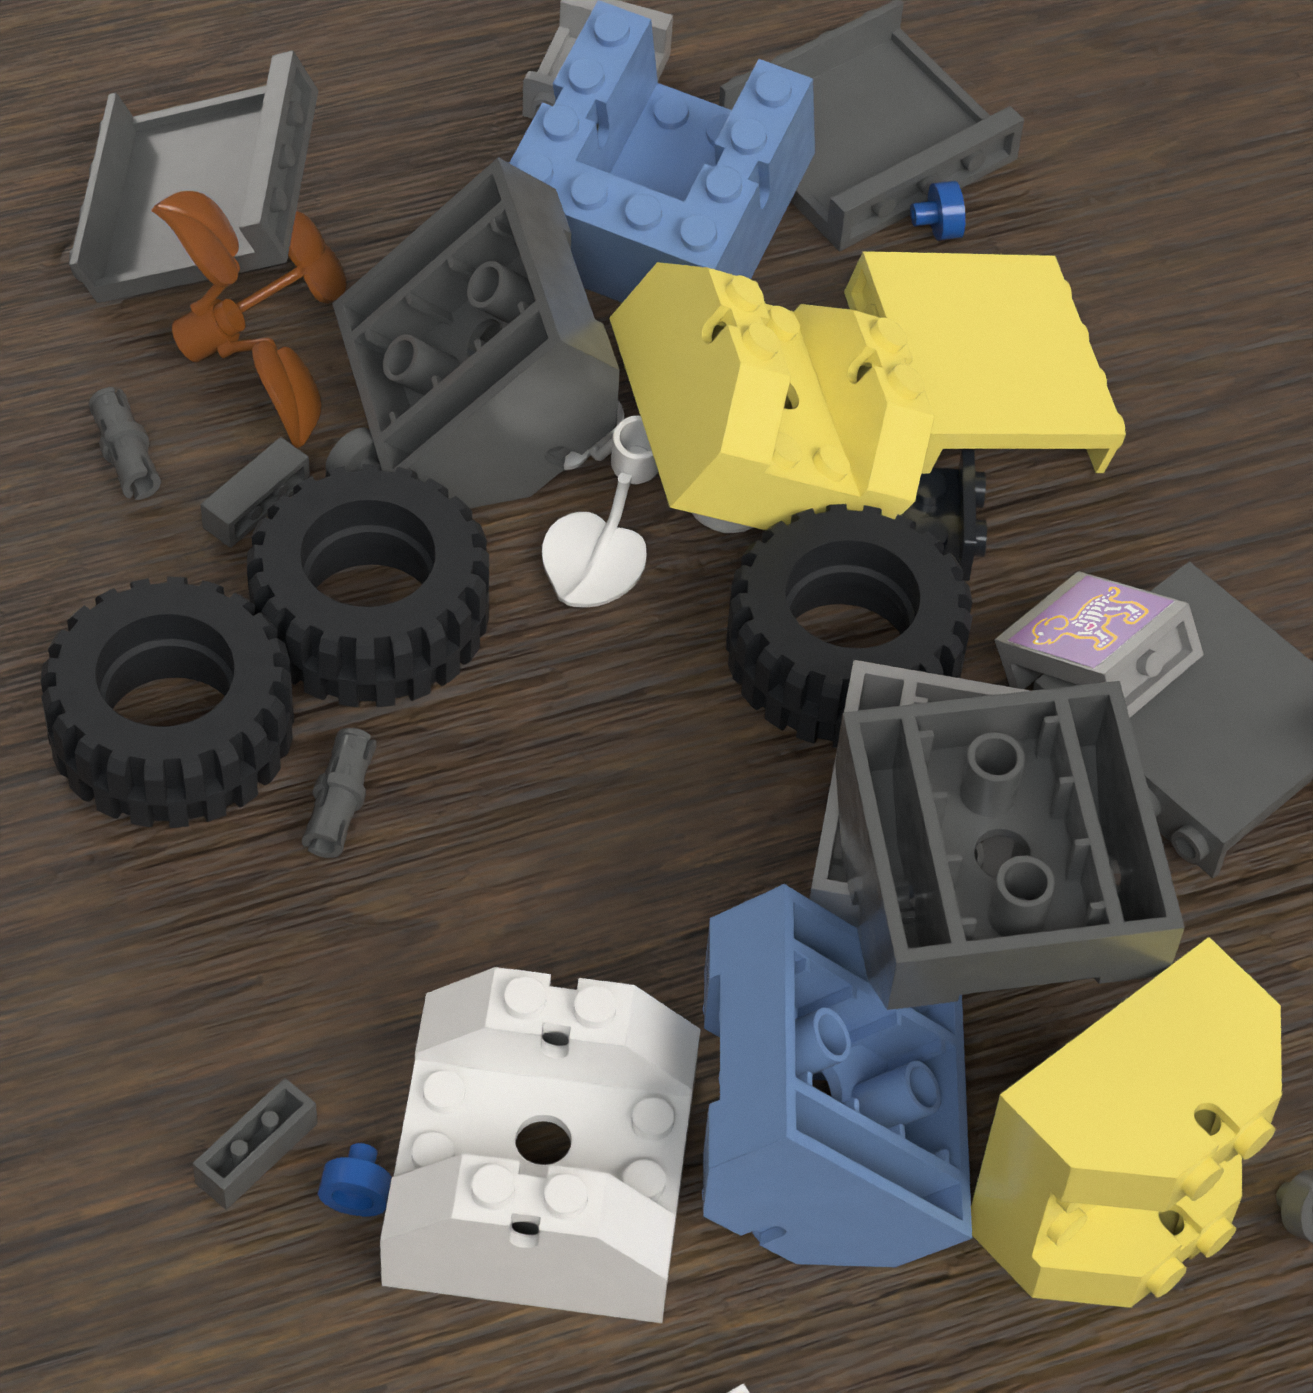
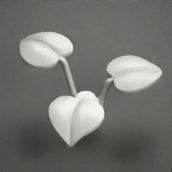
[542,401,754,607]

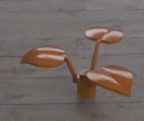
[151,191,346,448]

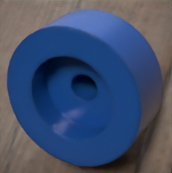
[910,181,966,241]
[318,1143,392,1217]

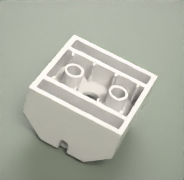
[380,967,700,1323]

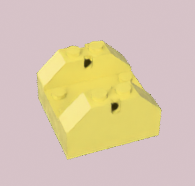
[609,262,934,530]
[971,937,1282,1308]

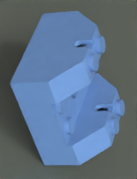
[702,884,972,1267]

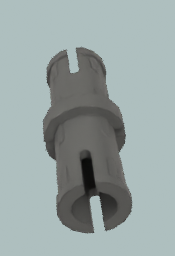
[88,387,161,500]
[302,728,377,858]

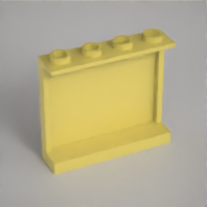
[844,251,1126,474]

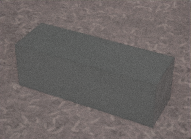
[201,437,310,548]
[192,1078,318,1210]

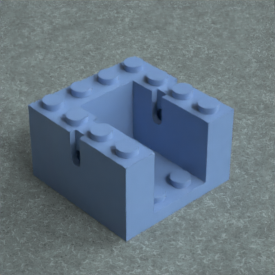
[509,0,815,303]

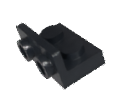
[901,449,987,581]

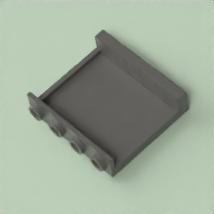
[719,0,1024,252]
[69,50,319,303]
[1033,561,1313,878]

